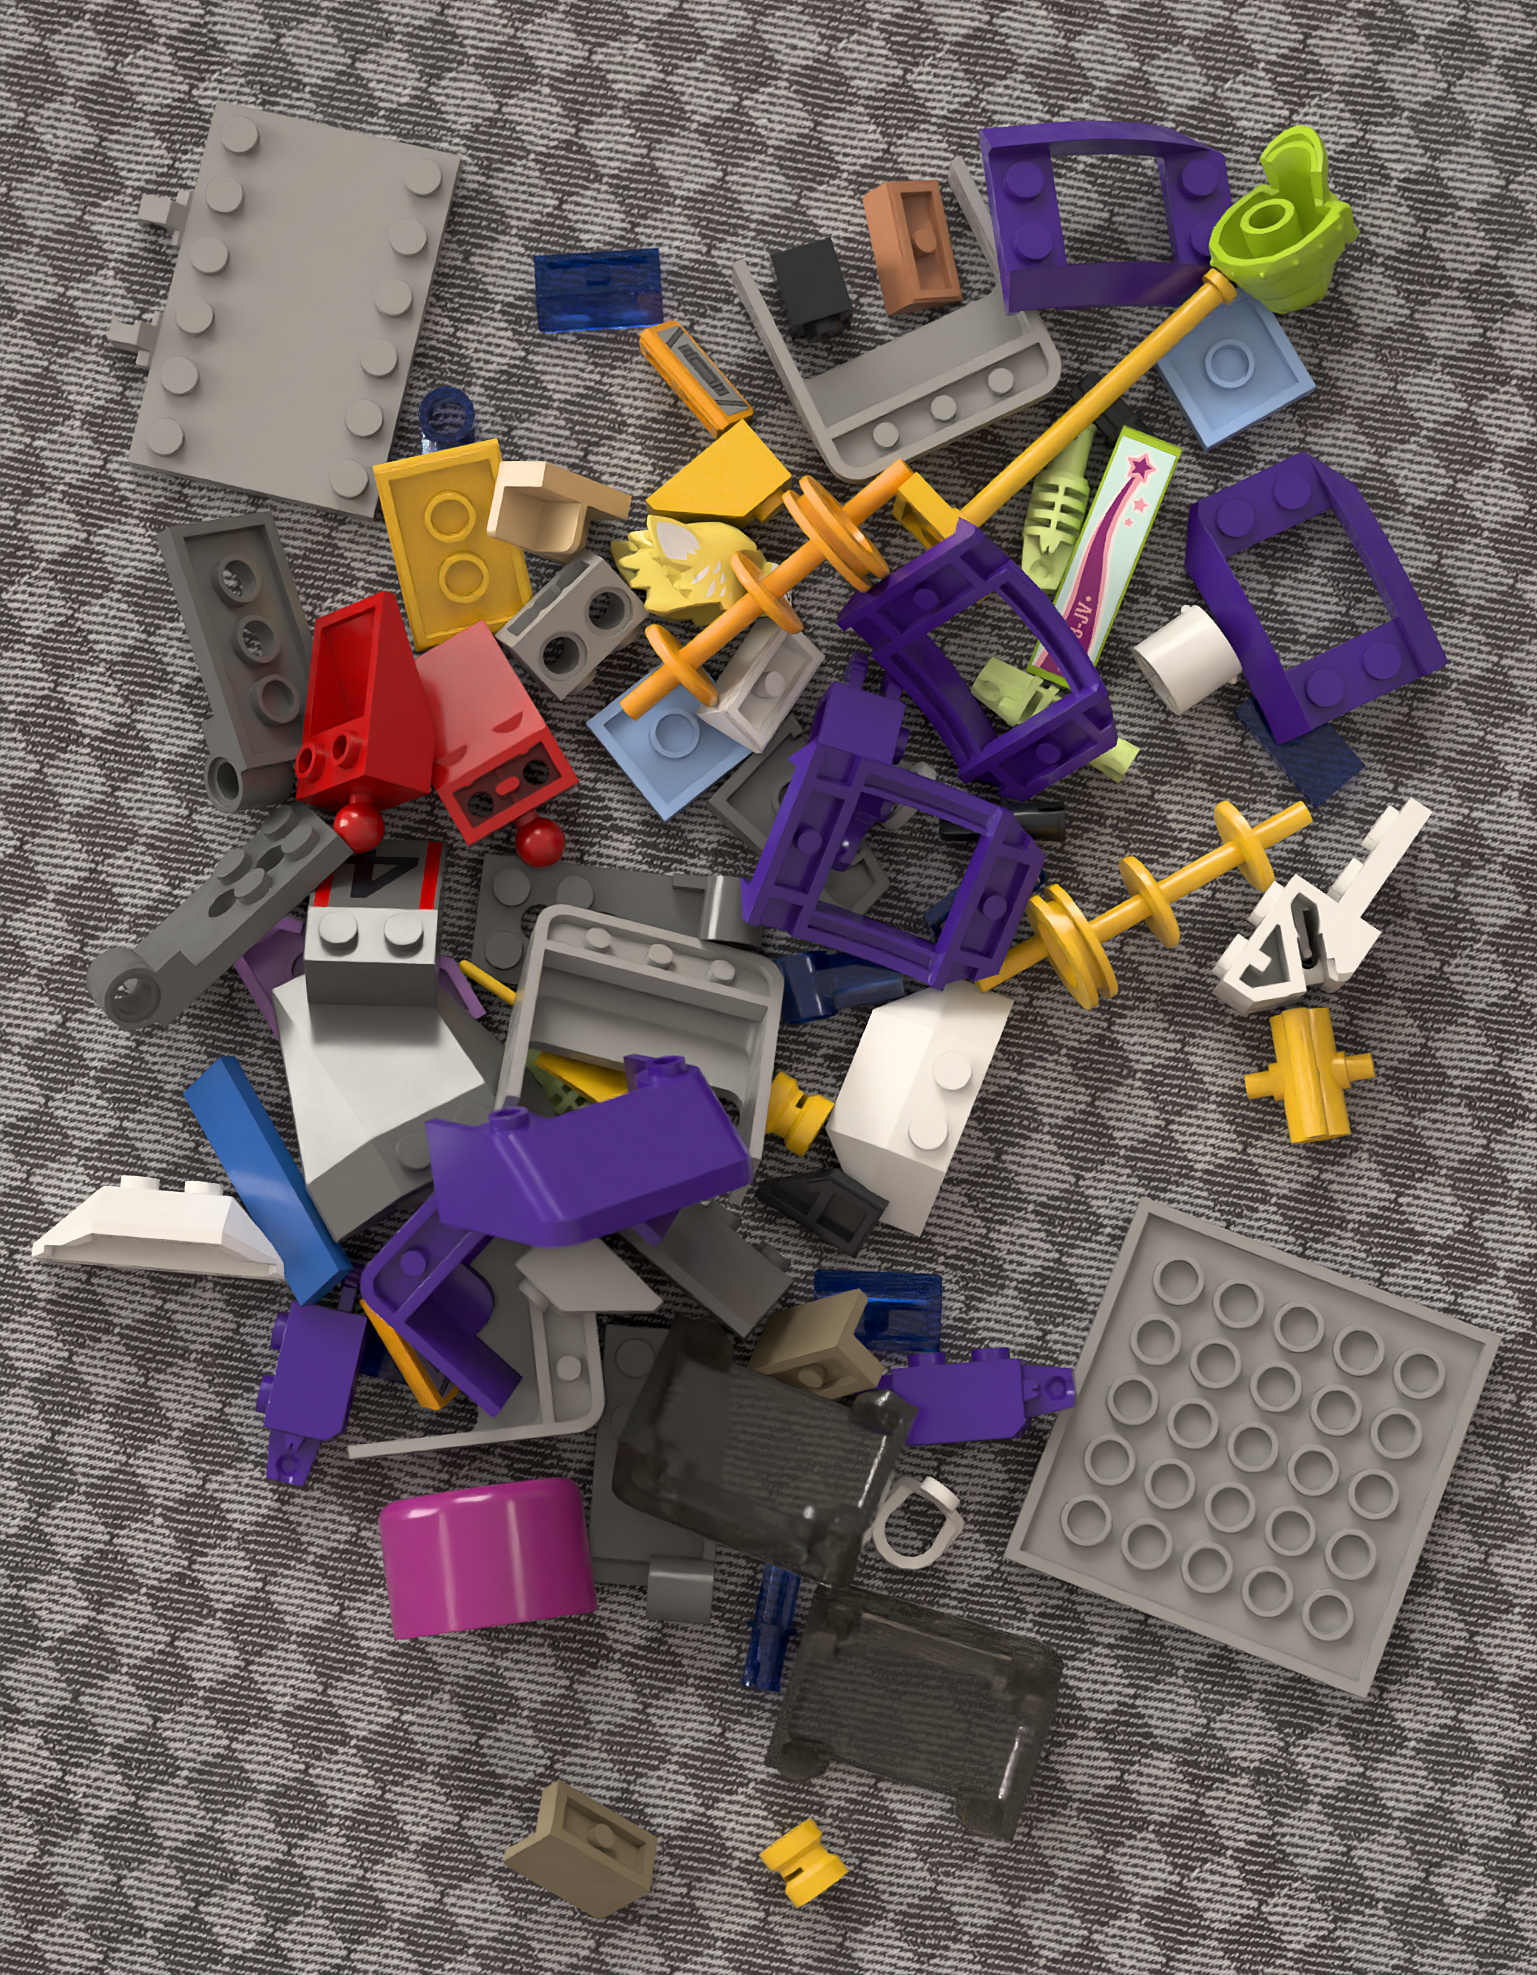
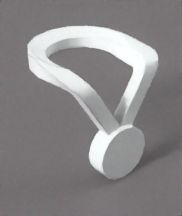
[871,1476,964,1571]

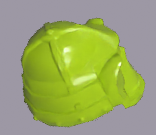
[1208,125,1360,315]

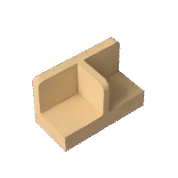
[487,461,632,566]

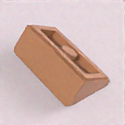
[863,180,963,315]

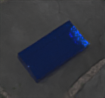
[1233,695,1365,809]

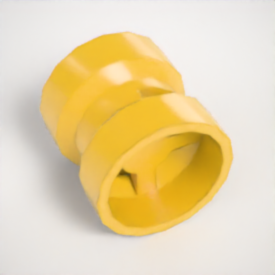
[765,1070,835,1158]
[759,1817,849,1908]

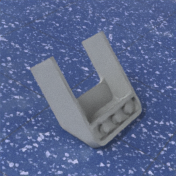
[732,156,1062,484]
[494,904,784,1205]
[348,1187,606,1460]

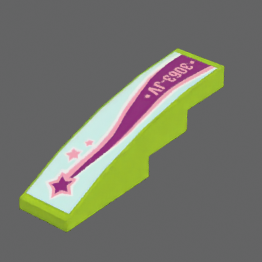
[1026,425,1183,689]

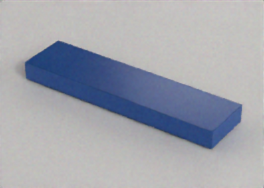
[183,1056,354,1306]

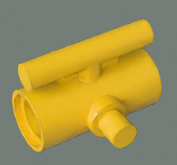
[1245,1007,1376,1144]

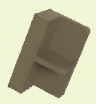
[744,1289,885,1412]
[503,1780,658,1919]

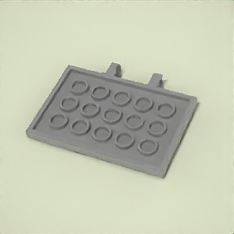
[107,100,462,523]

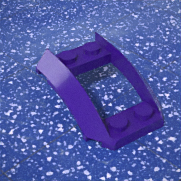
[978,121,1232,316]
[1183,451,1449,745]
[835,517,1118,802]
[740,741,1046,991]

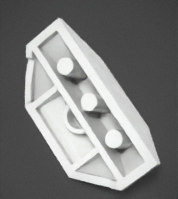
[825,980,1014,1237]
[32,1176,287,1282]

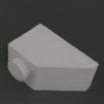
[515,1238,664,1314]

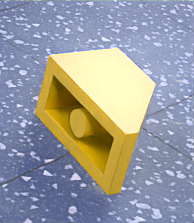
[646,419,792,528]

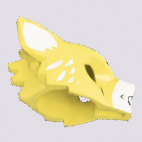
[610,515,792,627]

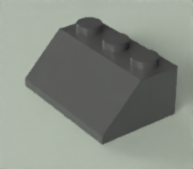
[613,1199,794,1343]

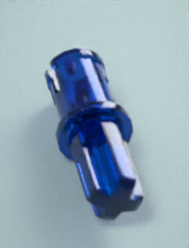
[739,1560,803,1692]

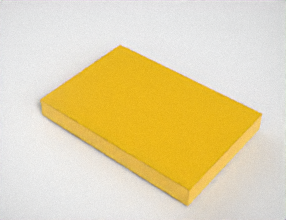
[373,438,533,652]

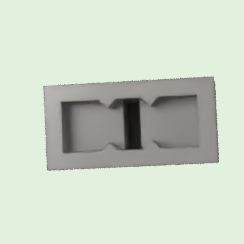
[494,548,650,701]

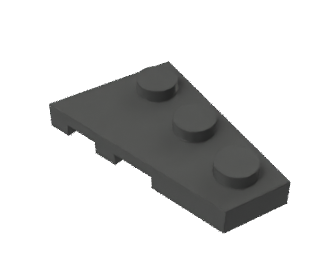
[705,712,891,915]

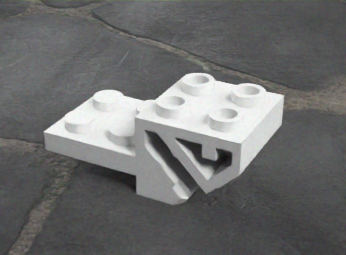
[1211,798,1432,1015]

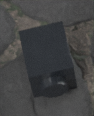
[770,237,853,343]

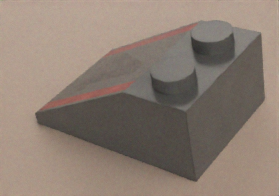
[304,839,448,1007]

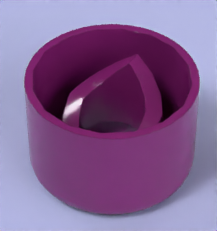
[378,1477,598,1641]

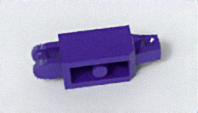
[807,651,909,872]
[255,1261,371,1486]
[848,1347,1077,1447]

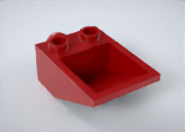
[295,591,436,853]
[414,619,579,868]

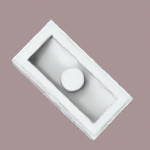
[696,617,825,754]

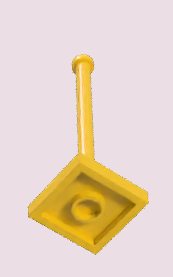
[892,268,1238,605]

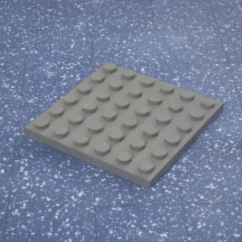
[1002,1196,1502,1699]

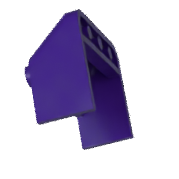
[425,1053,754,1248]
[360,1112,681,1418]

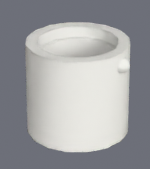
[1132,605,1242,716]

